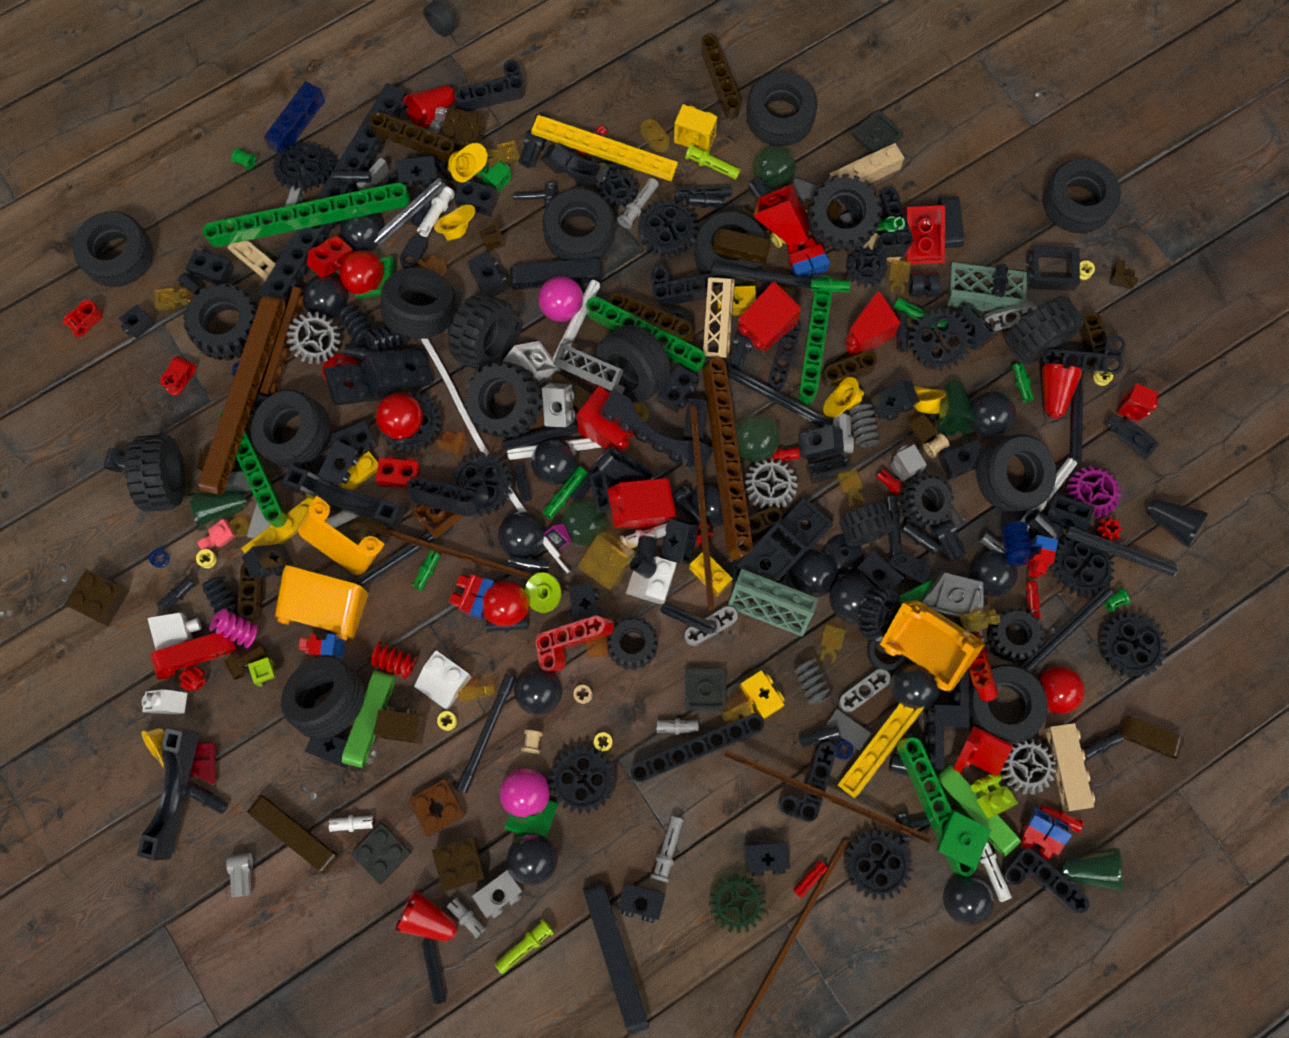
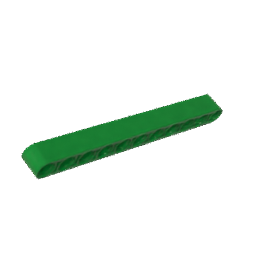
[202,183,410,247]

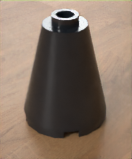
[1146,499,1208,547]

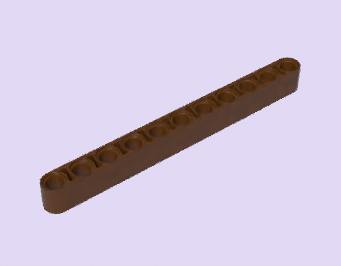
[199,296,285,495]
[702,356,753,560]

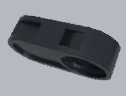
[399,234,428,269]

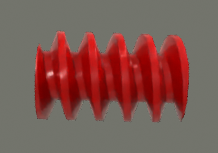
[371,641,417,679]

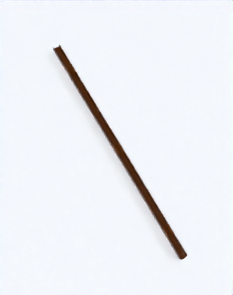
[690,406,714,610]
[367,524,569,592]
[724,750,932,844]
[733,840,848,1038]

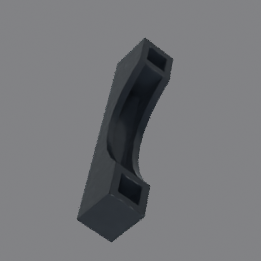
[597,389,714,473]
[282,465,405,530]
[137,728,200,860]

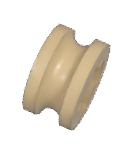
[573,685,592,704]

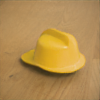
[447,143,487,182]
[434,204,475,241]
[823,377,864,418]
[914,386,946,414]
[142,728,165,768]

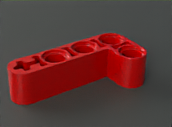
[536,616,614,672]
[968,630,998,701]
[150,631,237,680]

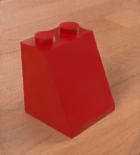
[754,184,810,246]
[738,282,801,352]
[845,291,900,356]
[577,386,635,452]
[607,479,676,529]

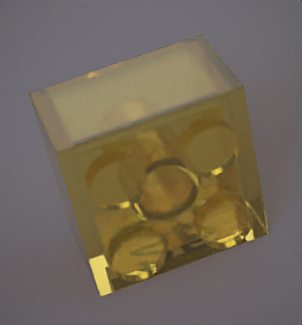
[578,531,636,590]

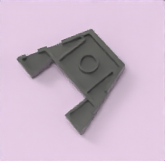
[921,571,984,642]

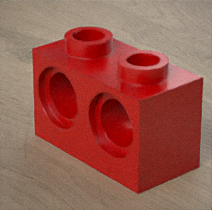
[307,235,352,277]
[1117,383,1159,422]
[375,456,421,489]

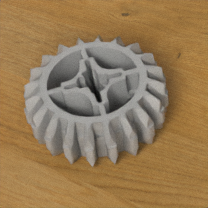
[287,312,340,364]
[744,458,798,509]
[1001,738,1057,795]

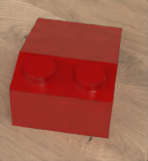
[903,205,945,265]

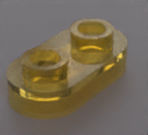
[640,119,670,152]
[721,699,757,724]

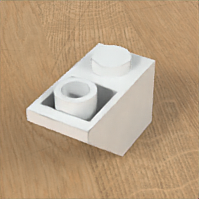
[142,689,187,714]

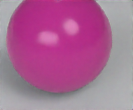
[538,276,584,322]
[500,768,550,817]

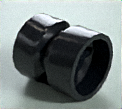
[909,272,940,297]

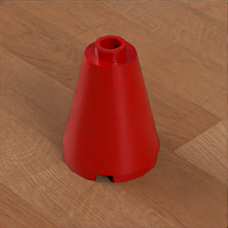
[404,85,455,129]
[1042,364,1082,419]
[395,890,458,942]

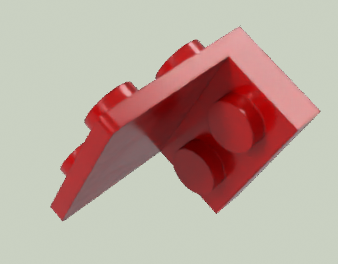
[953,726,1013,776]

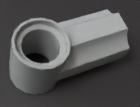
[833,414,854,453]
[226,853,253,897]

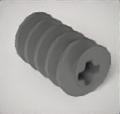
[849,404,880,447]
[794,658,833,705]

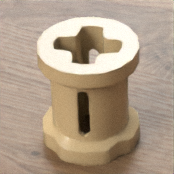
[923,433,950,458]
[521,730,543,754]

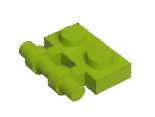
[971,773,1018,819]

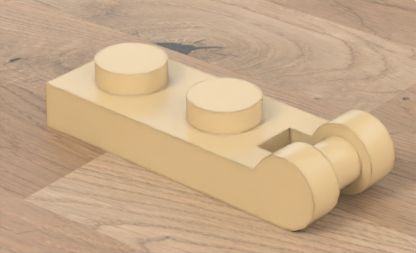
[227,241,275,281]

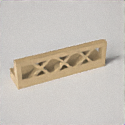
[703,278,735,357]

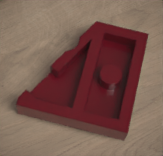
[190,743,216,784]

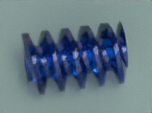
[1002,521,1032,566]

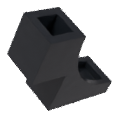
[540,143,609,186]

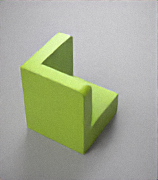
[248,657,276,687]

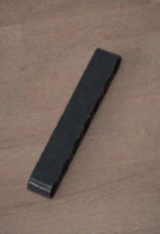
[631,714,764,783]
[583,881,649,1035]

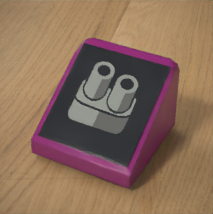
[544,524,571,550]

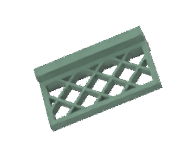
[947,262,1028,317]
[728,569,818,637]

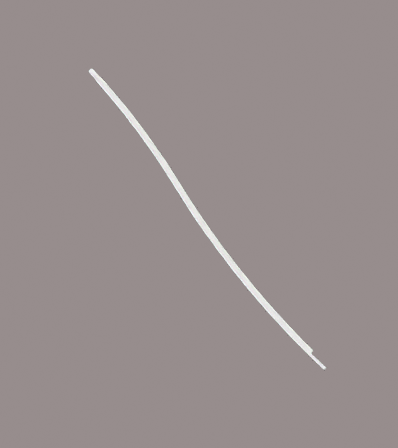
[421,338,570,573]

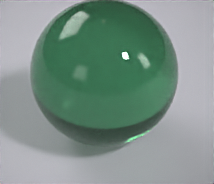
[752,146,796,188]
[735,415,780,462]
[560,501,607,548]

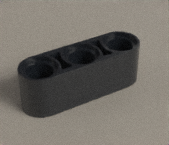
[938,196,964,248]
[596,447,652,483]

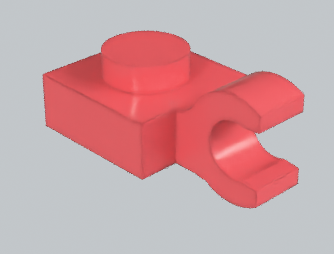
[198,519,236,550]

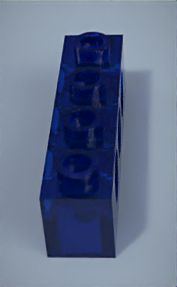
[264,81,325,153]

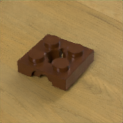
[411,505,464,539]
[408,779,465,837]

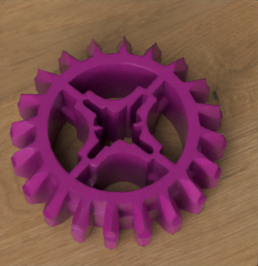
[1066,465,1122,518]

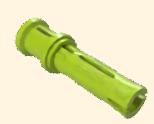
[685,143,741,180]
[494,918,555,974]

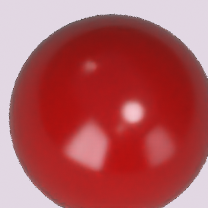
[340,250,385,295]
[376,393,423,440]
[482,580,529,627]
[1037,665,1085,714]

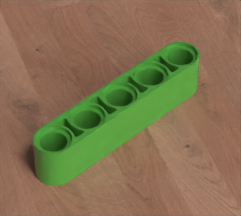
[342,670,396,768]
[936,764,1021,857]

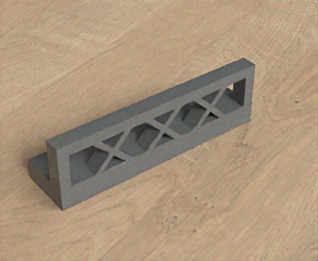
[553,343,625,394]

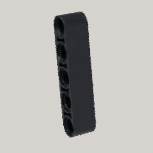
[510,258,603,290]

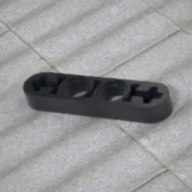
[768,322,801,391]

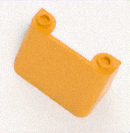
[298,496,385,575]
[275,566,369,641]
[880,600,985,691]

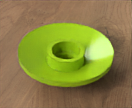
[525,573,561,613]

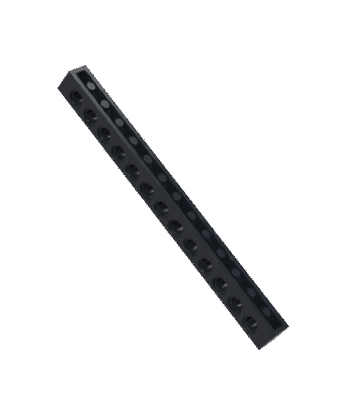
[257,83,408,307]

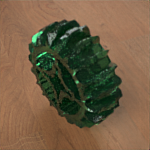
[708,873,767,933]

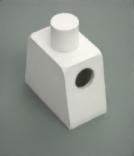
[148,613,202,650]

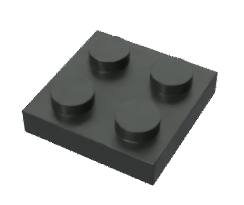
[851,109,904,154]
[685,669,726,711]
[351,823,411,885]

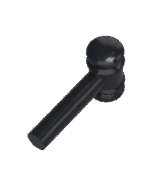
[514,182,558,207]
[672,484,700,524]
[894,811,930,841]

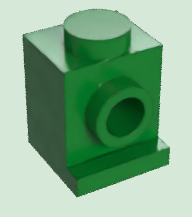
[482,162,512,194]

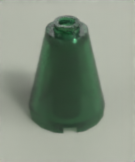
[937,380,976,436]
[188,491,247,532]
[1062,848,1123,892]

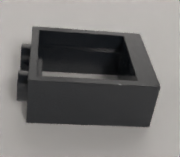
[1026,245,1080,291]

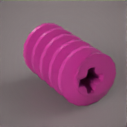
[210,609,257,648]

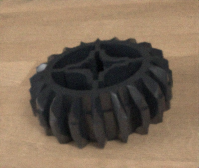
[858,586,902,642]

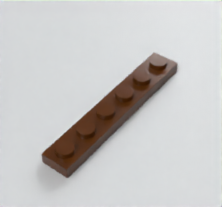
[260,287,304,398]

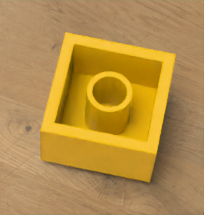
[674,105,718,151]

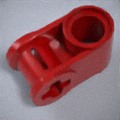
[63,300,103,337]
[160,356,196,395]

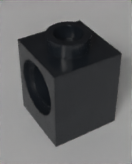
[119,304,155,339]

